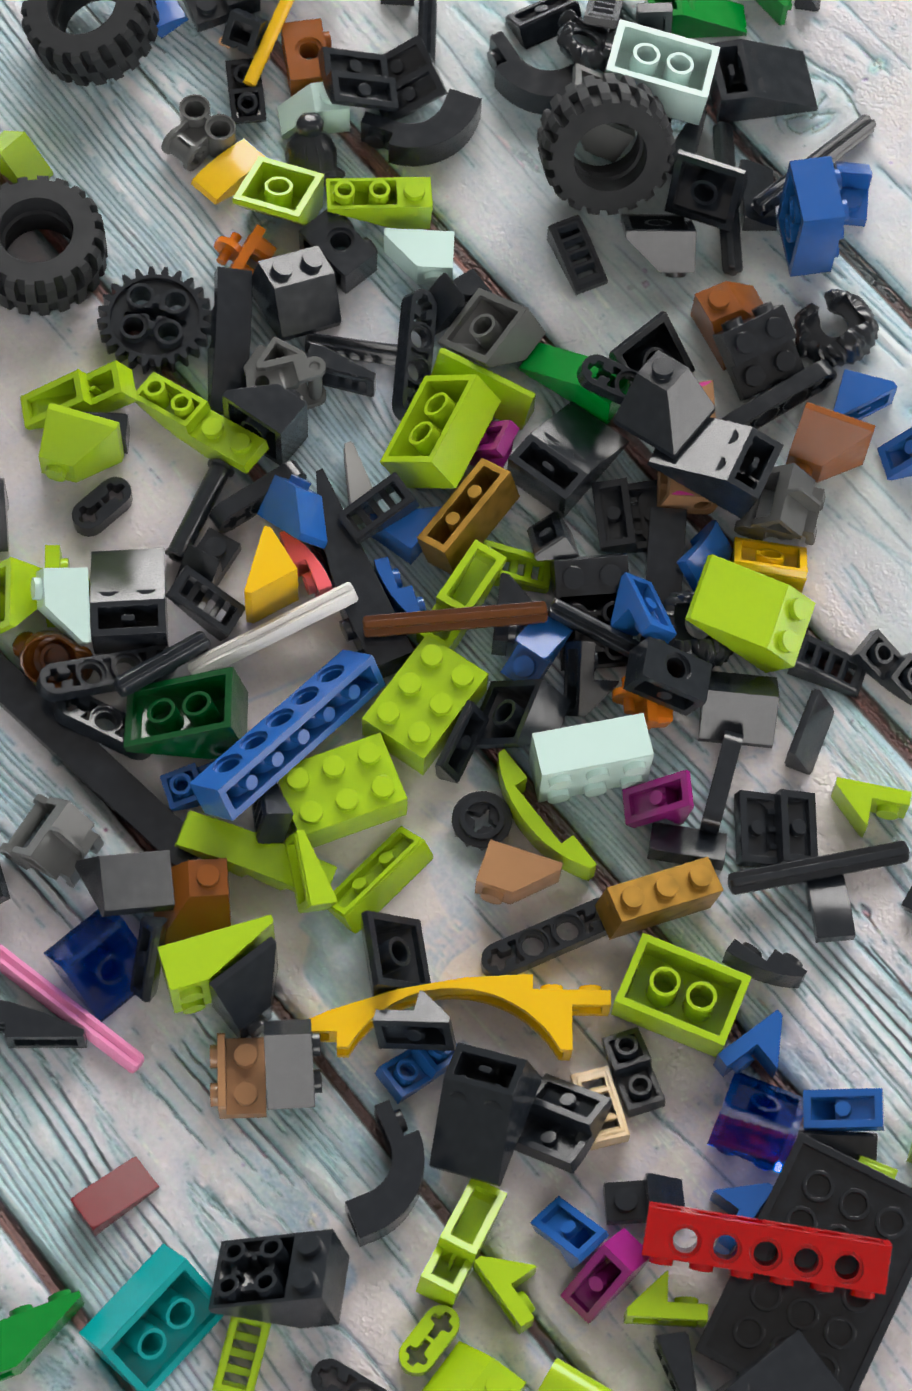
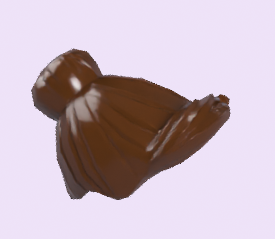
[12,630,94,688]

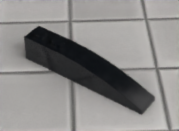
[316,468,414,678]

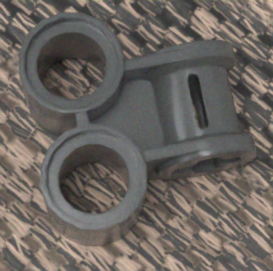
[161,94,237,172]

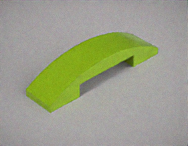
[497,749,597,881]

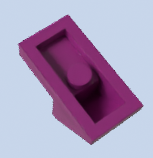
[469,420,520,468]
[622,770,694,828]

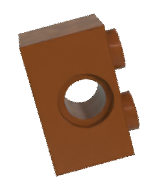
[281,18,332,96]

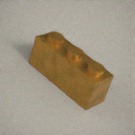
[417,458,520,574]
[595,857,724,940]

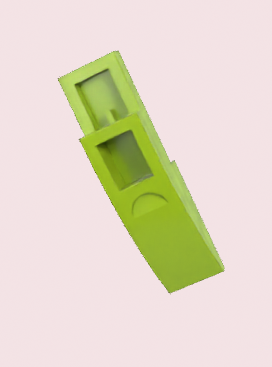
[135,372,269,474]

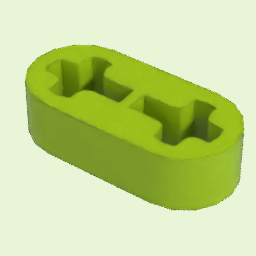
[399,1305,460,1377]

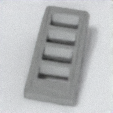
[343,441,378,525]

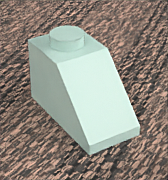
[277,82,350,139]
[384,228,455,287]
[31,567,91,645]

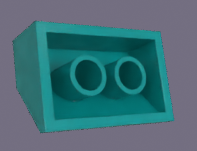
[79,1243,224,1391]

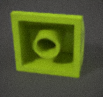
[233,156,324,226]

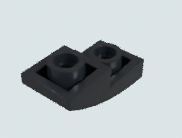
[225,58,267,124]
[850,629,912,705]
[722,939,807,988]
[601,1027,665,1118]

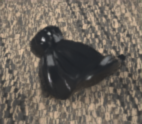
[285,112,345,187]

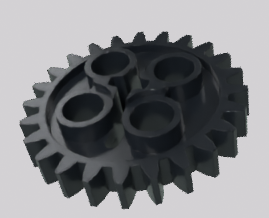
[97,266,211,375]

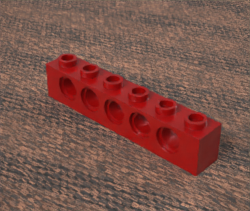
[642,1201,892,1299]

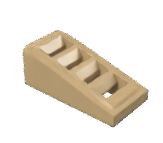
[570,1066,630,1151]

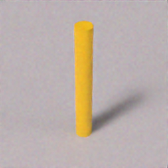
[243,0,294,87]

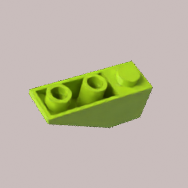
[325,177,433,229]

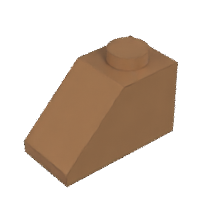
[475,839,563,905]

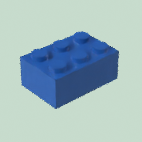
[776,156,849,277]

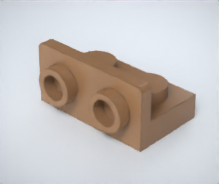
[210,1033,267,1119]

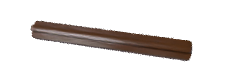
[363,601,548,638]

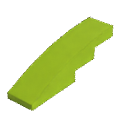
[174,810,337,892]

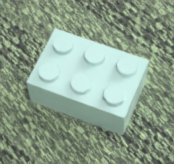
[605,19,720,125]
[528,713,654,804]

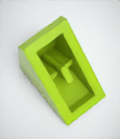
[0,130,53,184]

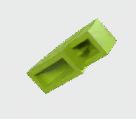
[20,360,138,430]
[416,539,507,651]
[415,1179,508,1308]

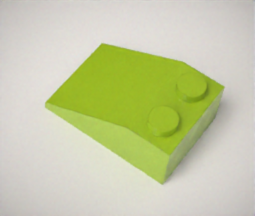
[685,554,816,673]
[158,914,275,1014]

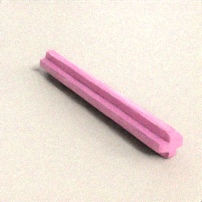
[0,944,145,1073]

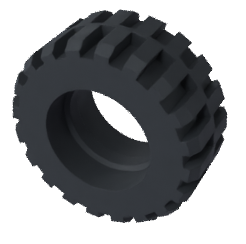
[21,0,160,86]
[537,73,676,215]
[0,176,108,316]

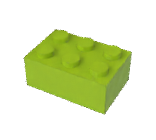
[380,374,501,489]
[362,634,488,775]
[277,733,408,848]
[611,932,752,1058]

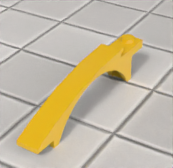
[309,974,611,1061]

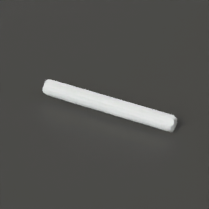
[187,582,358,675]

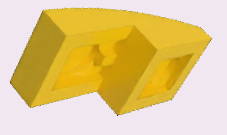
[191,139,265,205]

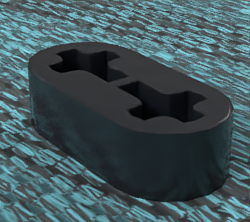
[72,477,133,537]

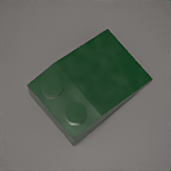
[124,666,248,759]

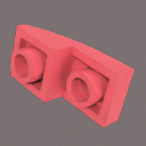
[279,531,333,597]

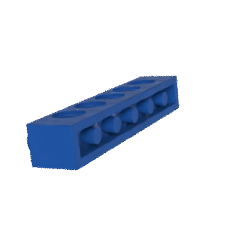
[189,649,386,821]

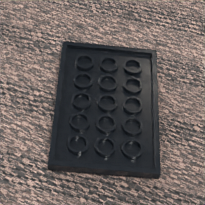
[694,1132,912,1391]

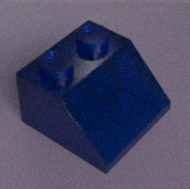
[44,909,161,1022]
[707,1072,803,1173]

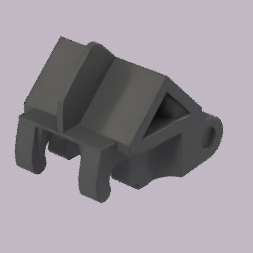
[243,336,326,410]
[734,463,826,545]
[0,794,104,888]

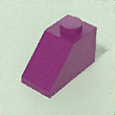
[560,1228,649,1324]

